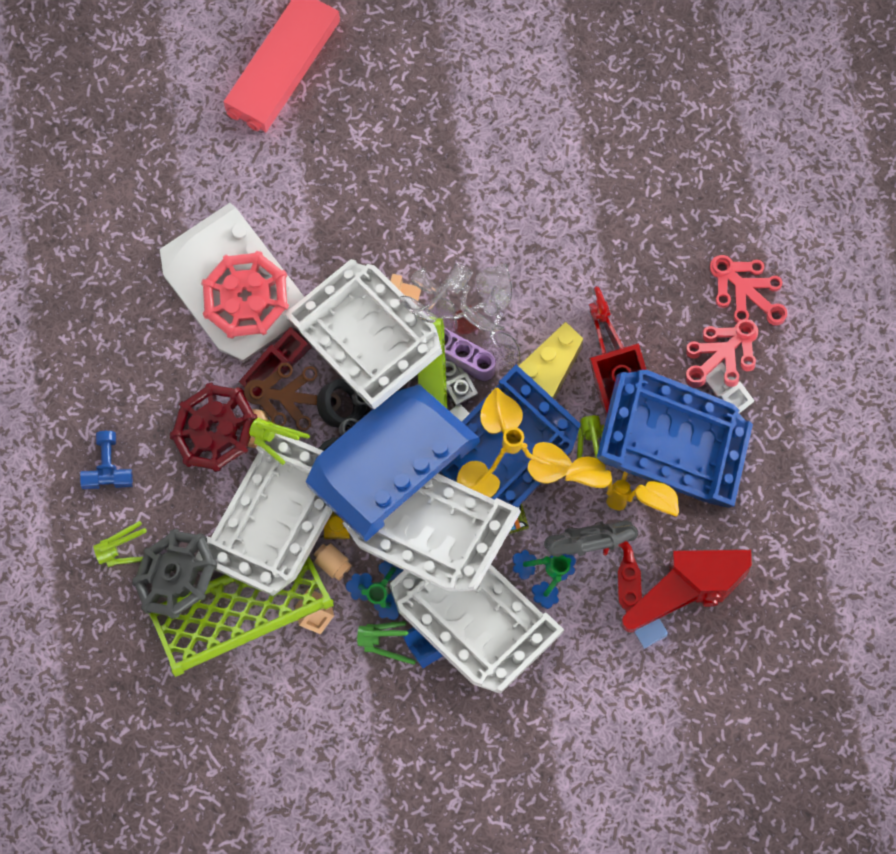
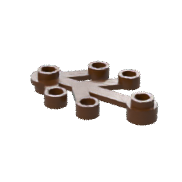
[244,363,341,431]

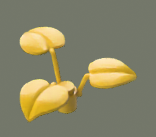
[457,388,572,498]
[565,457,679,517]

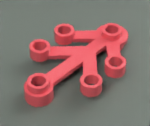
[710,255,787,326]
[686,319,758,388]

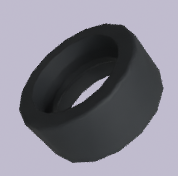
[316,378,367,428]

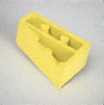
[519,322,583,399]

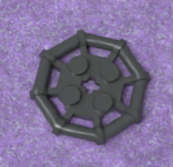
[544,520,638,557]
[132,529,217,619]

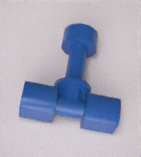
[80,431,133,489]

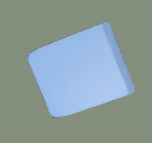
[635,619,668,649]

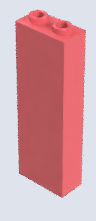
[224,0,340,132]

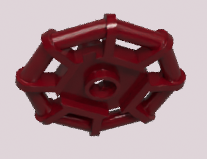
[170,382,258,472]

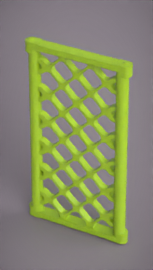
[149,556,334,677]

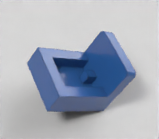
[402,627,443,669]

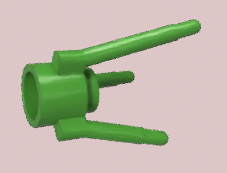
[357,621,416,665]

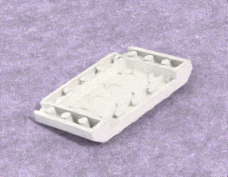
[160,203,304,363]
[284,259,442,410]
[195,434,333,596]
[342,473,521,591]
[390,565,564,694]

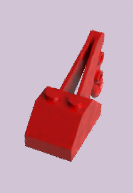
[588,286,647,417]
[603,541,752,632]

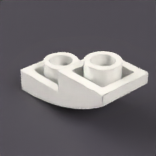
[445,359,478,405]

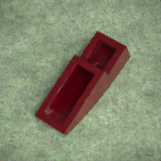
[239,327,312,396]

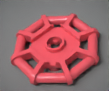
[201,251,289,339]

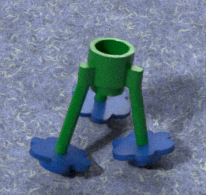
[512,550,576,609]
[345,560,404,620]

